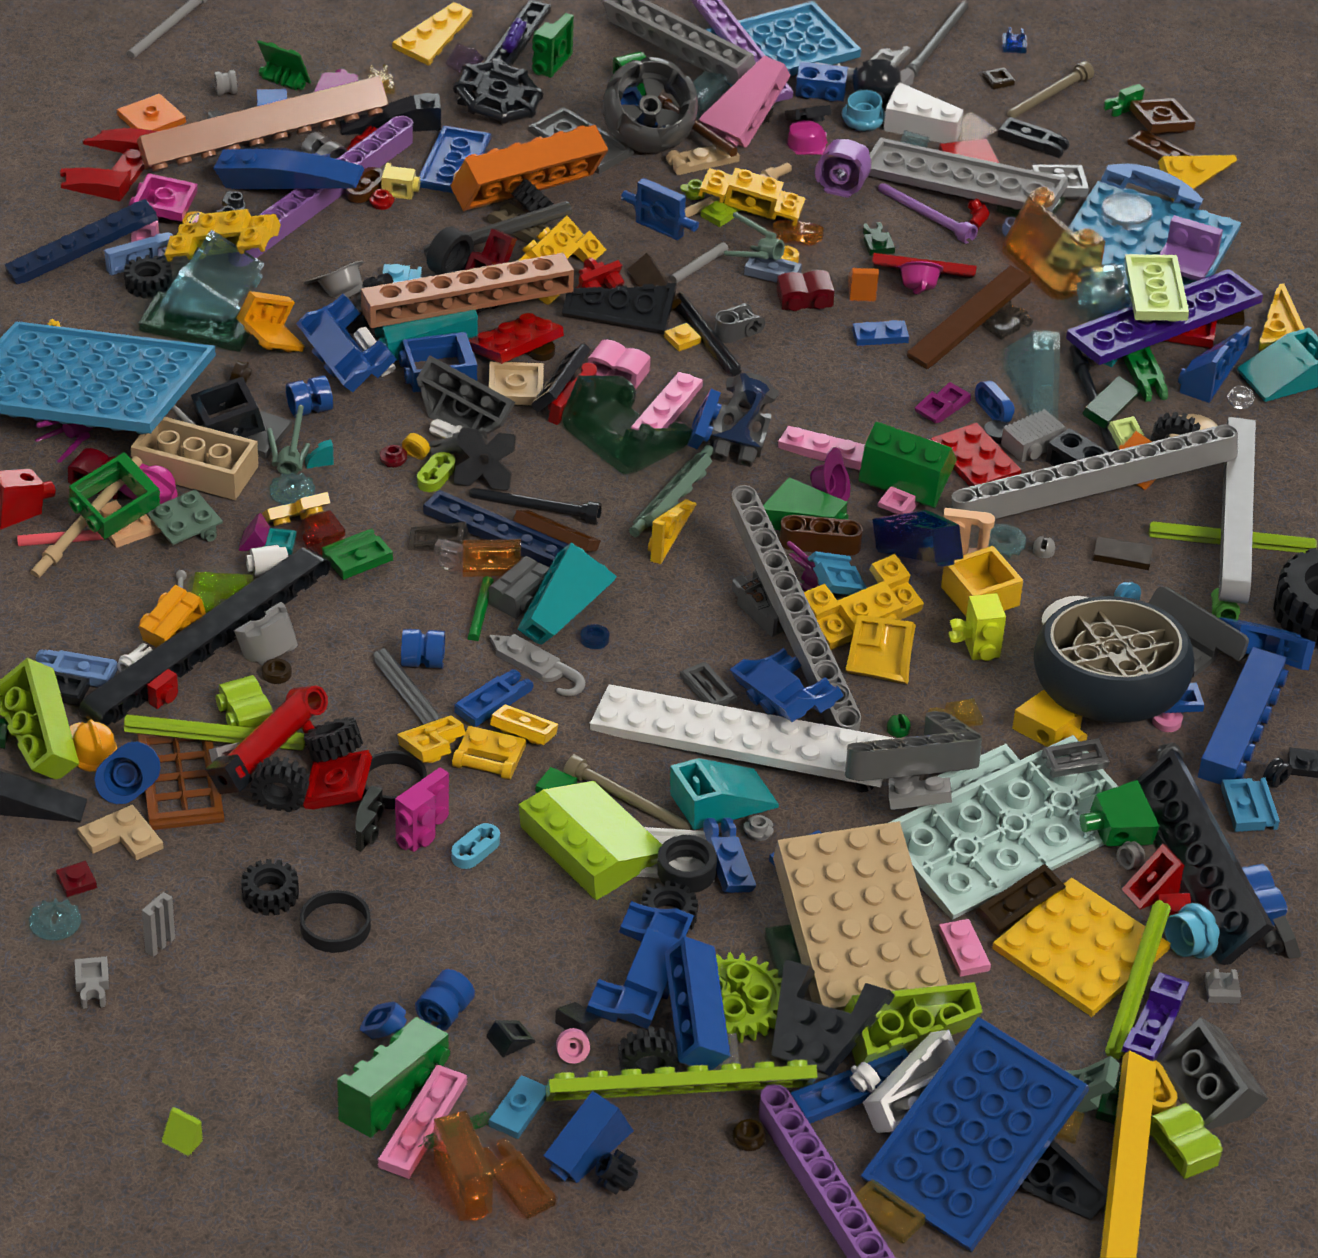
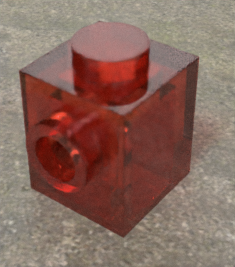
[302,510,345,556]

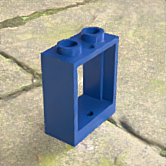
[398,332,477,392]

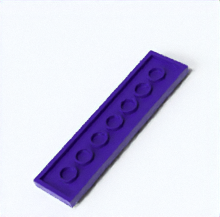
[1066,269,1263,365]

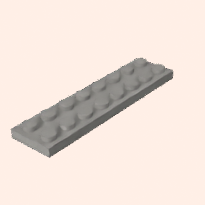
[868,138,1067,216]

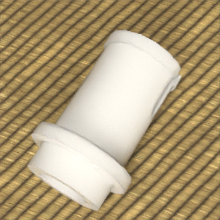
[117,643,153,672]

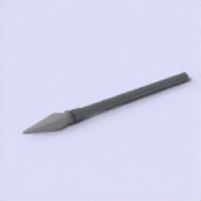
[900,1,969,86]

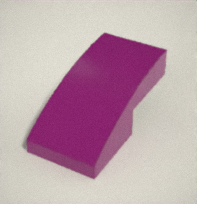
[915,382,971,423]

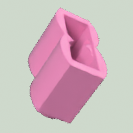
[588,340,651,389]

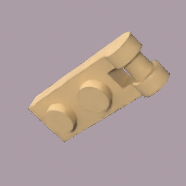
[666,142,740,175]

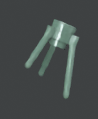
[724,212,785,260]
[267,405,310,475]

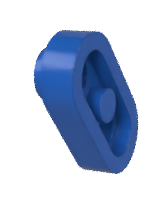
[975,381,1015,423]
[360,1001,407,1039]

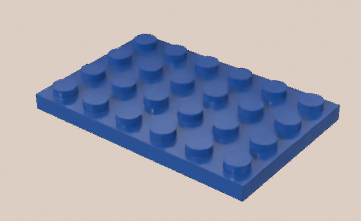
[861,1016,1089,1252]

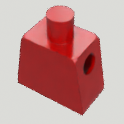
[0,469,56,530]

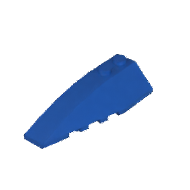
[214,148,365,189]

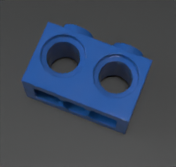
[796,62,848,101]

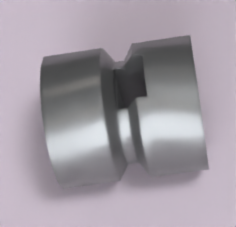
[301,132,347,159]

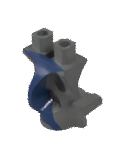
[710,373,779,467]

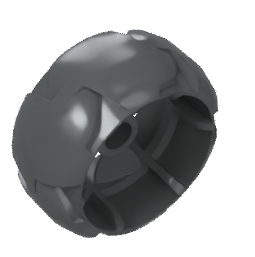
[602,57,698,154]

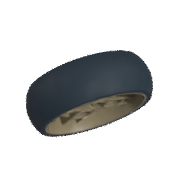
[1034,596,1194,723]

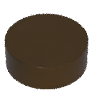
[528,341,555,361]
[262,658,292,684]

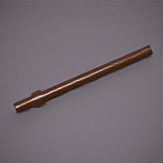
[646,94,738,157]

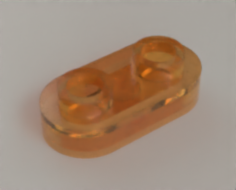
[772,220,824,245]

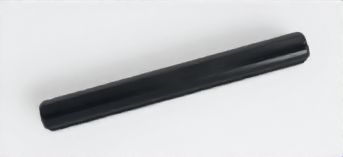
[676,292,742,377]

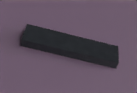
[531,343,591,413]

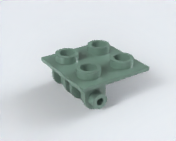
[147,489,223,545]

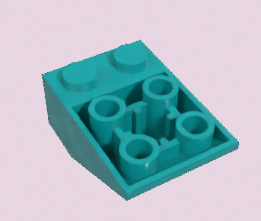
[1237,327,1318,402]
[670,758,779,830]

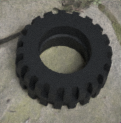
[1273,548,1318,648]

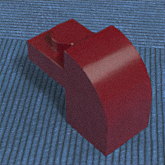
[465,229,517,270]

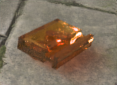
[463,539,521,577]

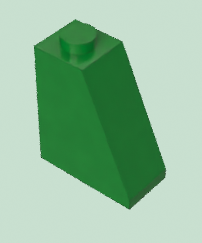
[763,477,849,530]

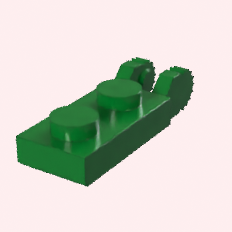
[1122,346,1168,402]

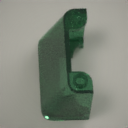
[562,375,693,474]

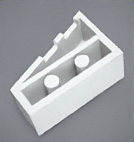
[883,83,963,143]
[863,1030,956,1133]

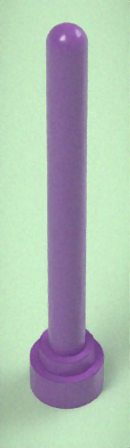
[878,183,978,244]

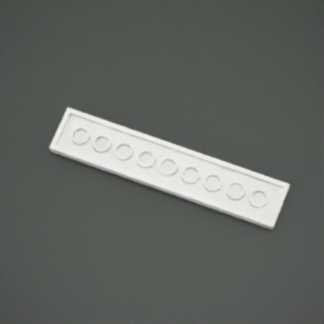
[590,684,893,787]

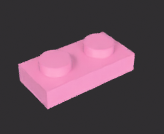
[938,919,991,977]

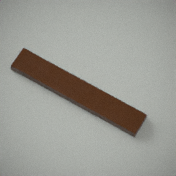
[907,265,1031,369]

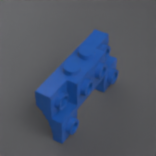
[296,294,397,393]
[730,648,844,722]
[586,901,694,1029]

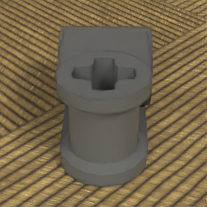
[714,303,765,343]

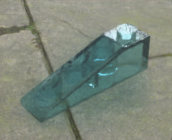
[1003,330,1060,420]

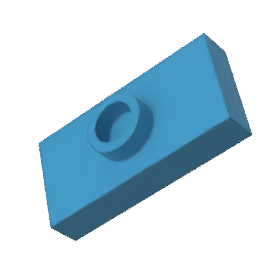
[489,1075,546,1139]

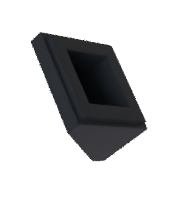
[555,1002,601,1034]
[486,1020,536,1058]

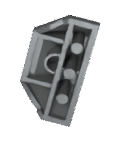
[417,355,515,434]

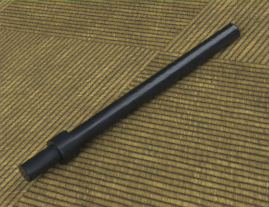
[1069,345,1119,452]

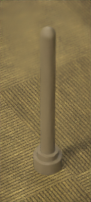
[1007,61,1094,118]
[563,754,693,830]

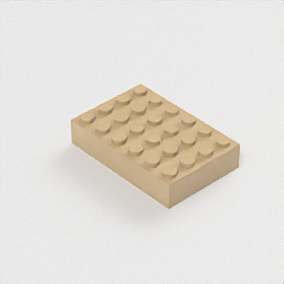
[773,821,948,1011]

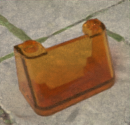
[1002,186,1105,300]

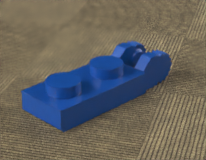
[454,669,534,727]
[703,818,756,893]

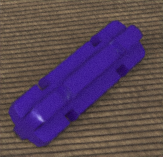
[502,18,526,53]

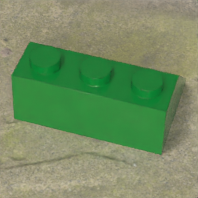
[858,421,957,509]

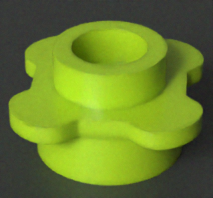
[680,179,708,200]

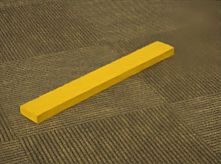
[1100,1050,1157,1258]

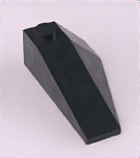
[0,768,87,823]
[1019,1140,1108,1220]

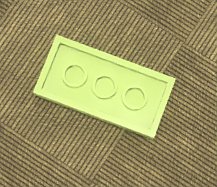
[1124,254,1189,322]

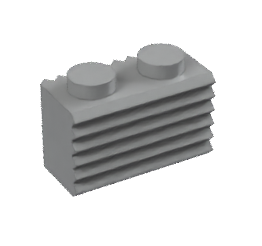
[1001,409,1066,463]

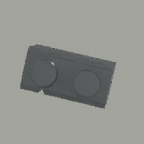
[489,556,549,619]

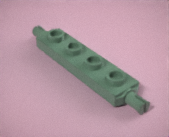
[629,445,713,537]

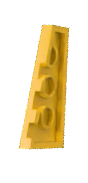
[392,2,472,66]

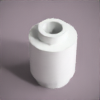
[246,545,288,577]

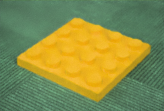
[992,877,1171,1017]

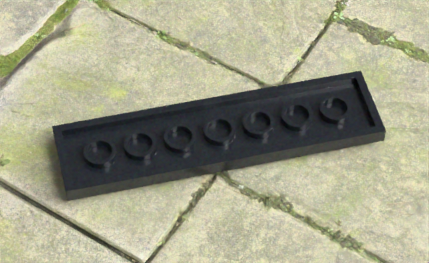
[1135,749,1274,965]

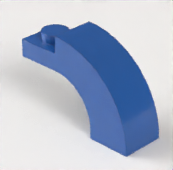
[1220,617,1315,670]

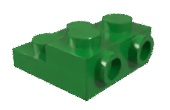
[532,13,574,78]

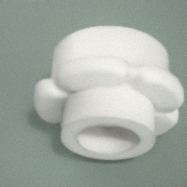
[850,1062,880,1093]

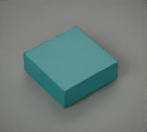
[263,528,297,555]

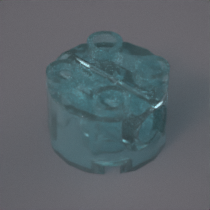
[1077,263,1130,319]

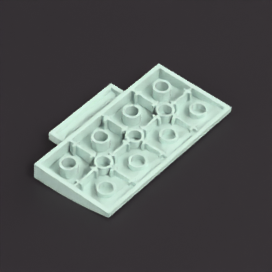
[888,735,1117,920]

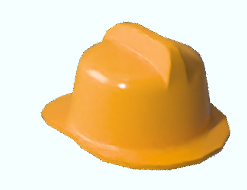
[70,720,117,772]

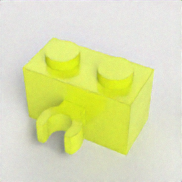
[948,593,1006,661]

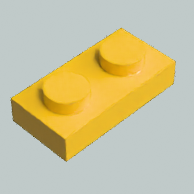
[490,704,558,745]

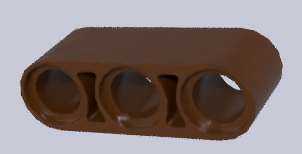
[779,515,863,556]

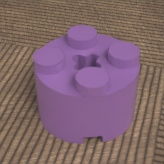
[815,139,872,198]

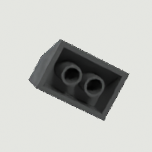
[1156,1017,1268,1130]

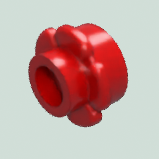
[369,189,395,210]

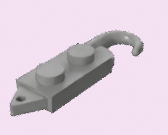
[490,634,586,697]

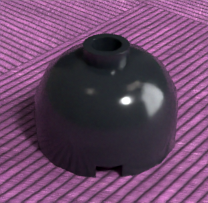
[852,59,901,106]

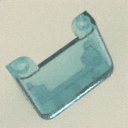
[158,229,265,322]

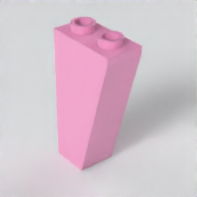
[699,55,791,148]

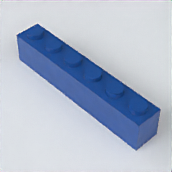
[1198,647,1289,785]

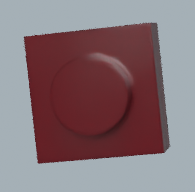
[56,861,97,897]

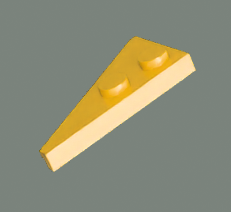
[1158,155,1237,201]
[1258,284,1305,351]
[648,499,696,564]

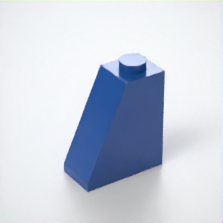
[544,1091,634,1183]

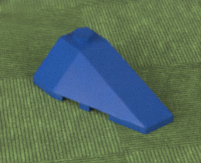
[1178,326,1252,403]

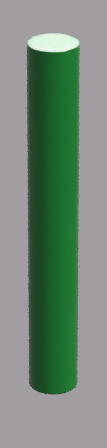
[467,576,494,641]

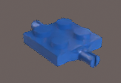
[621,178,699,241]

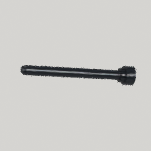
[469,488,602,525]

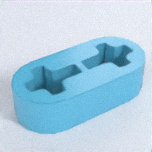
[451,823,500,869]

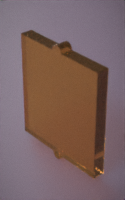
[958,112,998,141]

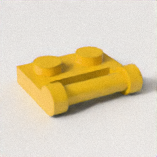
[452,726,526,780]

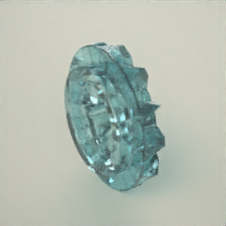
[270,471,315,505]
[989,524,1026,559]
[29,897,81,940]

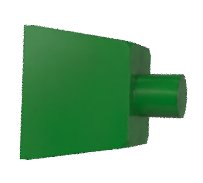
[1079,780,1159,846]

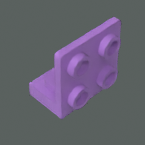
[1159,215,1223,281]

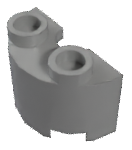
[234,602,298,665]

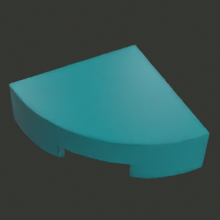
[305,439,334,468]

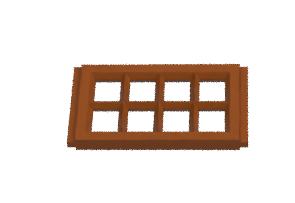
[137,734,225,830]

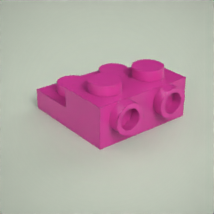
[129,173,197,221]
[395,767,449,852]

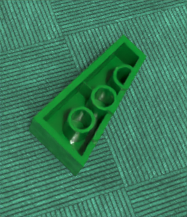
[337,1017,450,1138]

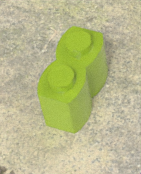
[215,675,273,728]
[1150,1103,1222,1179]

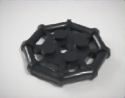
[453,59,543,124]

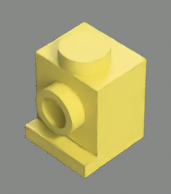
[382,163,420,200]

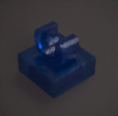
[1002,27,1027,54]

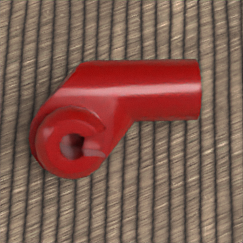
[968,198,989,230]

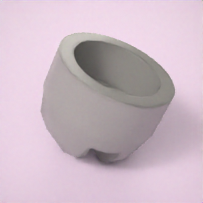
[1032,536,1055,558]

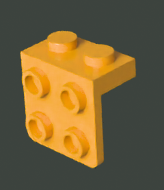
[236,291,305,353]

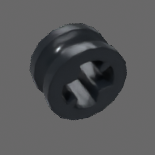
[1263,757,1292,788]

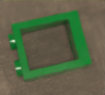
[68,452,160,540]

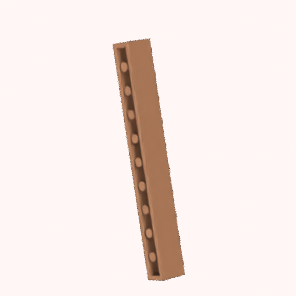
[137,76,388,172]

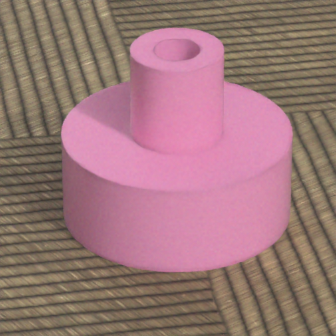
[1152,712,1183,732]
[556,1028,590,1064]

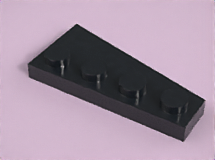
[562,283,677,334]

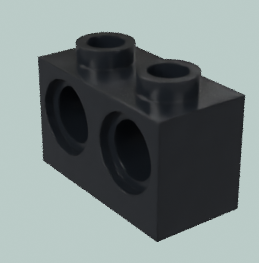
[1046,428,1109,466]

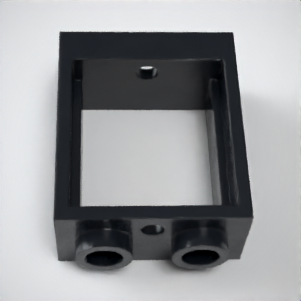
[191,377,265,438]

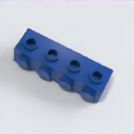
[664,936,730,1070]

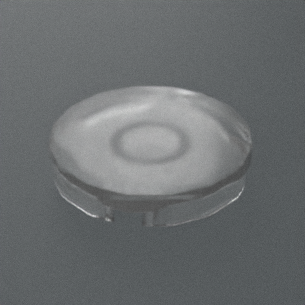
[1101,192,1152,230]

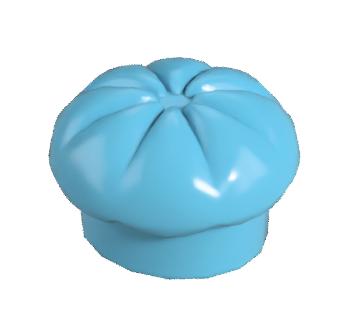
[842,90,885,132]
[1165,903,1220,959]

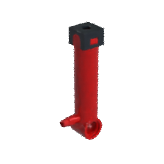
[205,685,328,794]

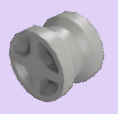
[214,70,237,96]

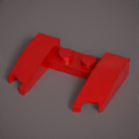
[60,128,158,202]

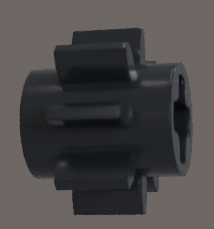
[595,1149,638,1195]

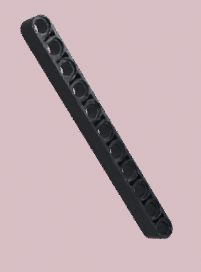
[79,547,331,726]

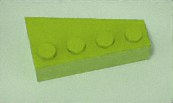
[0,658,79,779]
[843,982,983,1067]

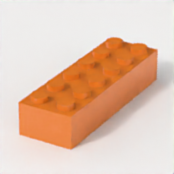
[450,125,608,211]

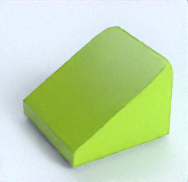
[162,1107,203,1156]

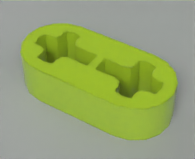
[417,452,455,492]

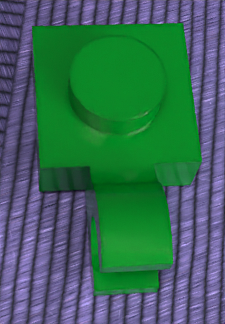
[1104,84,1145,117]

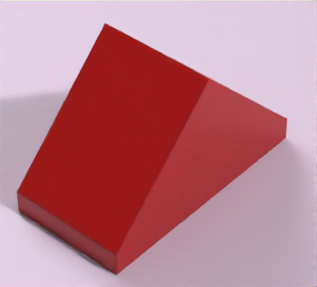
[1122,844,1184,910]

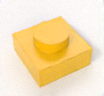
[664,323,701,351]

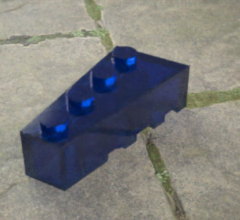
[872,510,963,566]

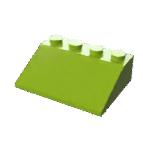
[518,781,662,900]

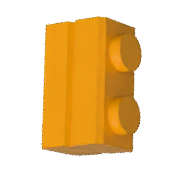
[138,585,206,647]

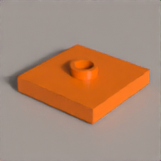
[117,93,186,131]

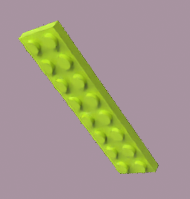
[545,1060,817,1101]

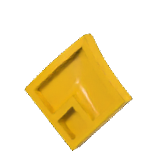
[845,615,916,684]

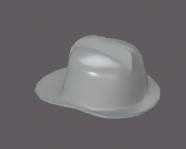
[304,261,363,298]

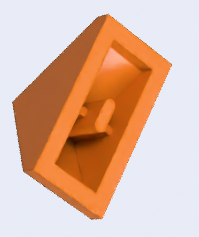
[848,268,879,301]

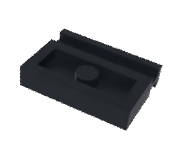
[785,105,831,122]

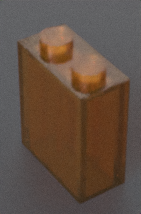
[434,1111,493,1221]

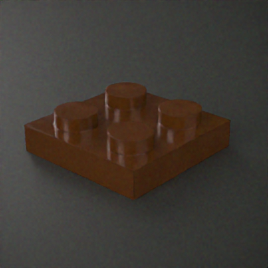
[1129,98,1196,134]

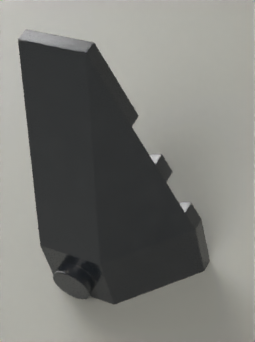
[340,93,441,135]

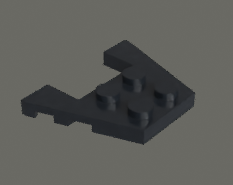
[771,960,895,1076]

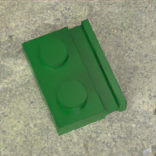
[322,528,393,580]

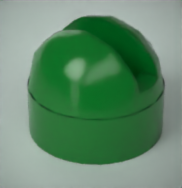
[887,714,911,738]

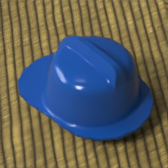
[95,741,161,804]

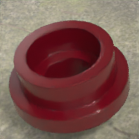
[380,444,407,468]

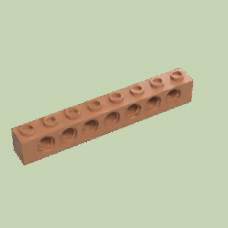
[361,253,574,328]

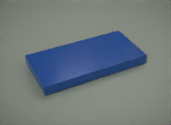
[418,125,491,193]

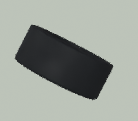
[427,226,474,275]
[657,834,717,893]

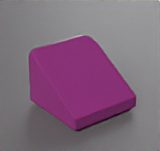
[238,513,270,552]

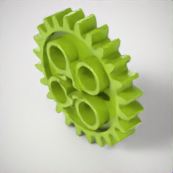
[716,952,782,1043]

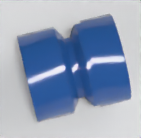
[285,375,333,418]
[401,629,445,669]
[415,969,475,1031]

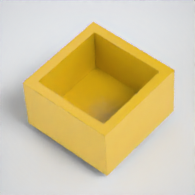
[941,546,1023,616]

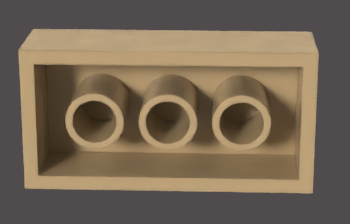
[131,417,258,500]

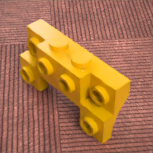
[698,167,806,226]
[164,209,281,262]
[517,216,606,305]
[804,554,924,650]

